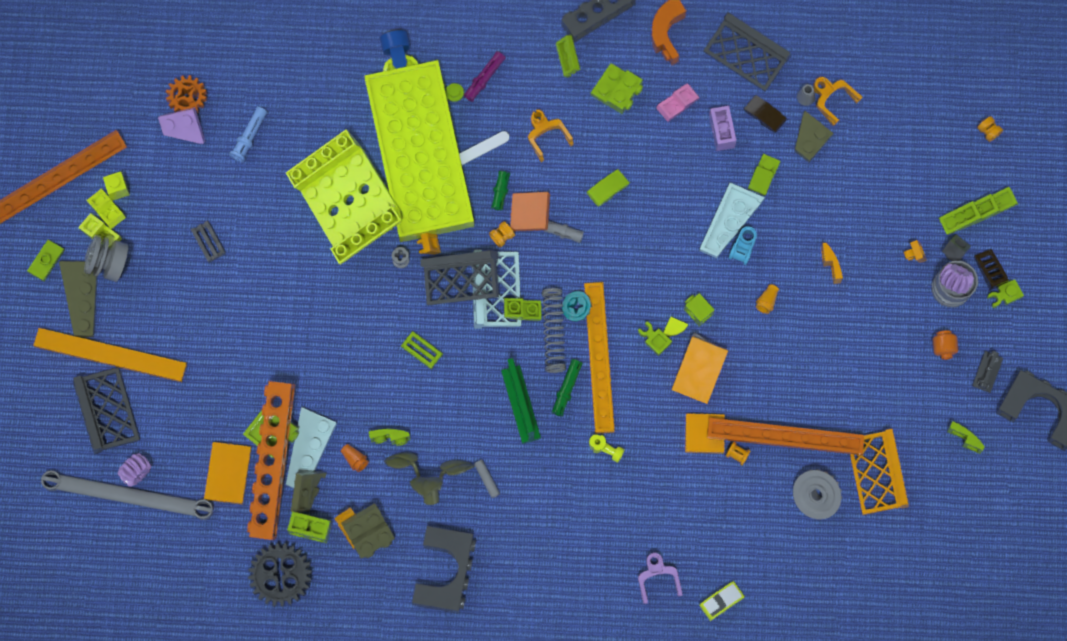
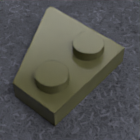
[795,111,833,162]
[291,471,327,513]

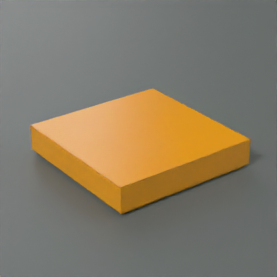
[685,413,725,454]

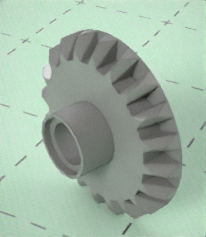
[793,469,843,519]

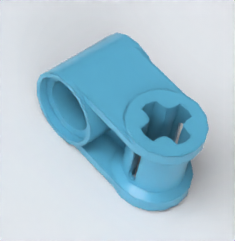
[729,227,757,265]

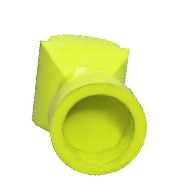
[589,435,625,463]

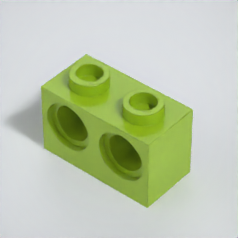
[287,512,332,544]

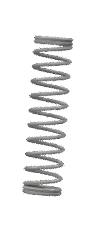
[542,288,566,373]

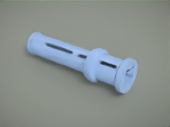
[229,107,268,162]

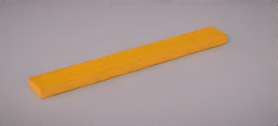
[584,282,615,434]
[33,328,187,383]

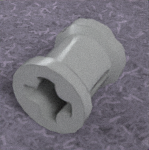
[392,247,410,269]

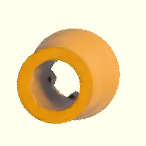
[756,284,779,314]

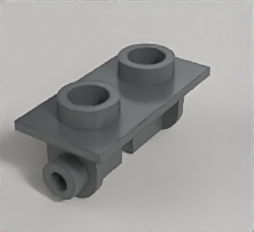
[972,351,1003,393]

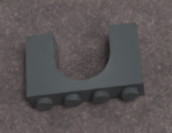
[996,370,1067,451]
[412,526,476,614]

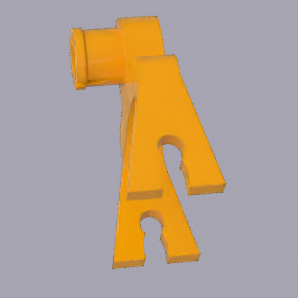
[813,77,863,126]
[528,110,574,162]

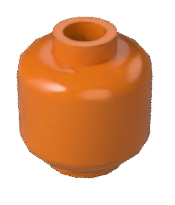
[932,331,959,360]

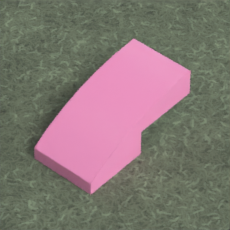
[656,83,699,122]

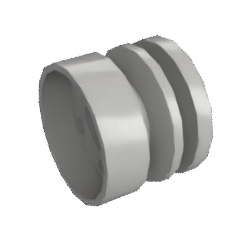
[84,235,128,282]
[931,261,978,308]

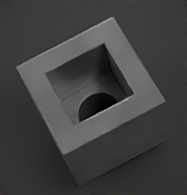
[942,235,971,261]

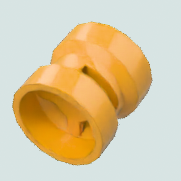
[977,116,1004,142]
[489,221,515,248]

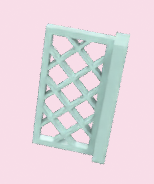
[472,250,521,329]

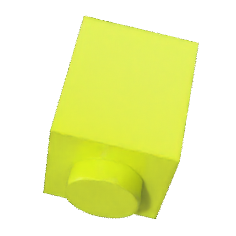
[103,171,130,201]

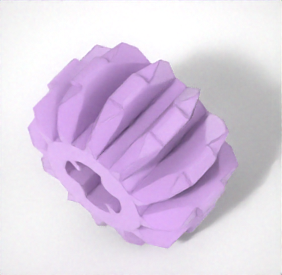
[940,264,974,294]
[118,453,151,487]

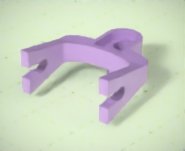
[638,553,683,604]

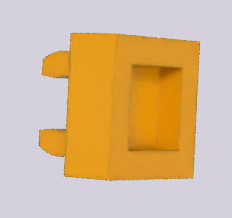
[417,233,441,255]
[904,240,927,263]

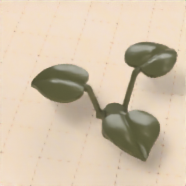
[384,452,475,505]

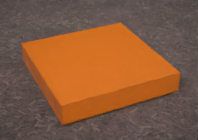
[510,192,550,232]

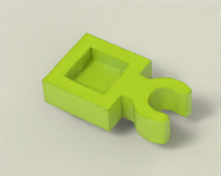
[987,279,1024,308]
[638,322,672,356]

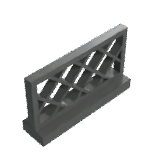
[703,13,791,92]
[420,250,499,306]
[73,368,139,455]

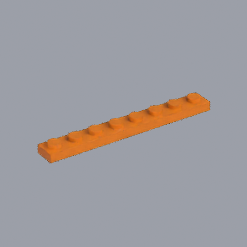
[0,130,127,224]
[707,418,864,455]

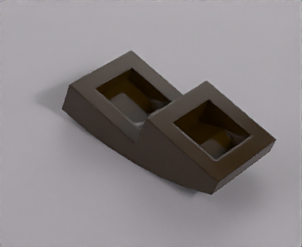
[744,95,787,133]

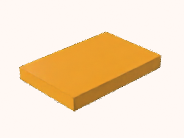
[672,336,729,404]
[204,442,252,505]

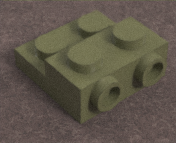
[341,503,395,559]

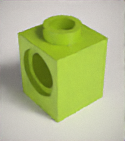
[684,293,715,327]

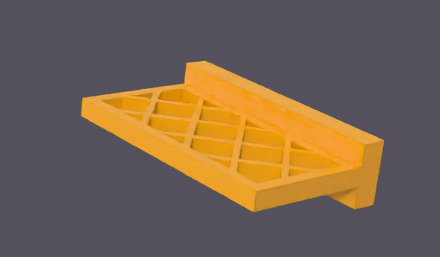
[850,429,909,515]

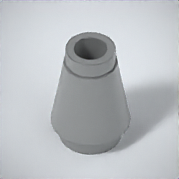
[797,84,816,106]

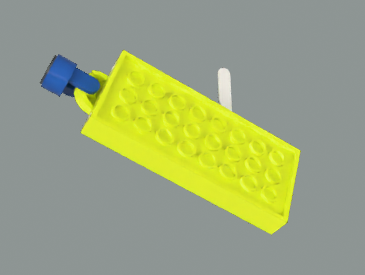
[364,29,509,243]

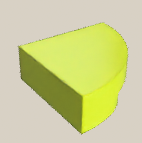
[663,317,688,337]

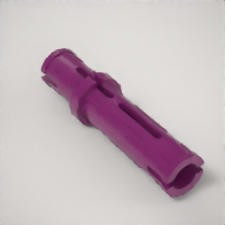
[463,51,505,102]

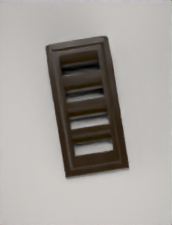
[974,249,1009,290]

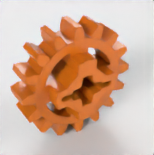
[166,75,207,113]

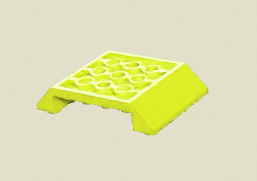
[286,129,402,265]

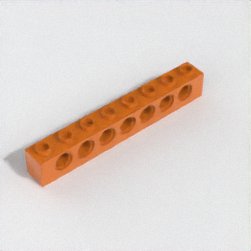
[247,381,295,540]

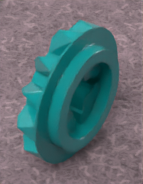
[562,291,592,322]

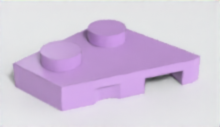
[158,107,205,144]

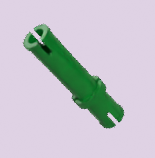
[551,359,583,417]

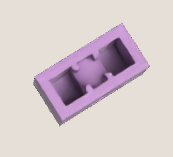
[709,106,736,151]

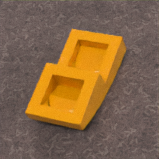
[821,243,843,284]

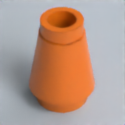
[341,444,369,472]

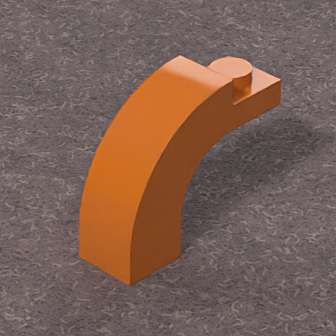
[651,0,686,65]

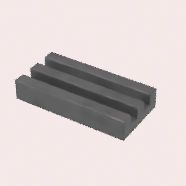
[191,221,225,263]

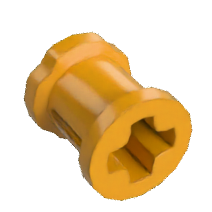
[726,442,751,466]

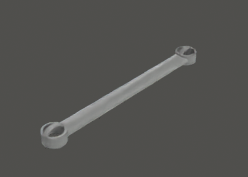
[41,471,213,520]

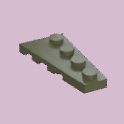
[59,261,97,337]

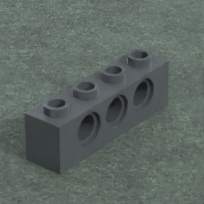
[561,0,636,43]

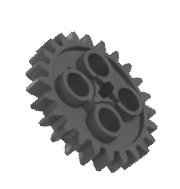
[248,543,312,607]

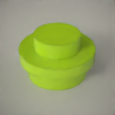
[445,83,464,102]

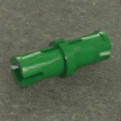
[491,171,510,211]

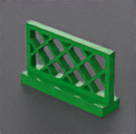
[501,358,541,444]

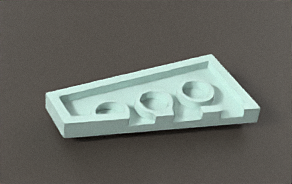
[699,183,765,258]
[286,407,337,489]

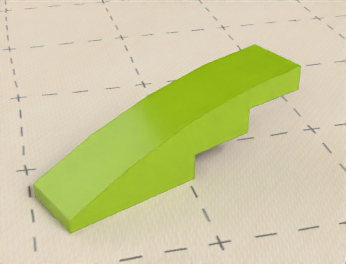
[939,186,1018,235]

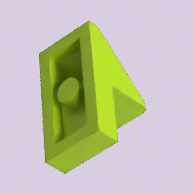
[748,154,781,196]

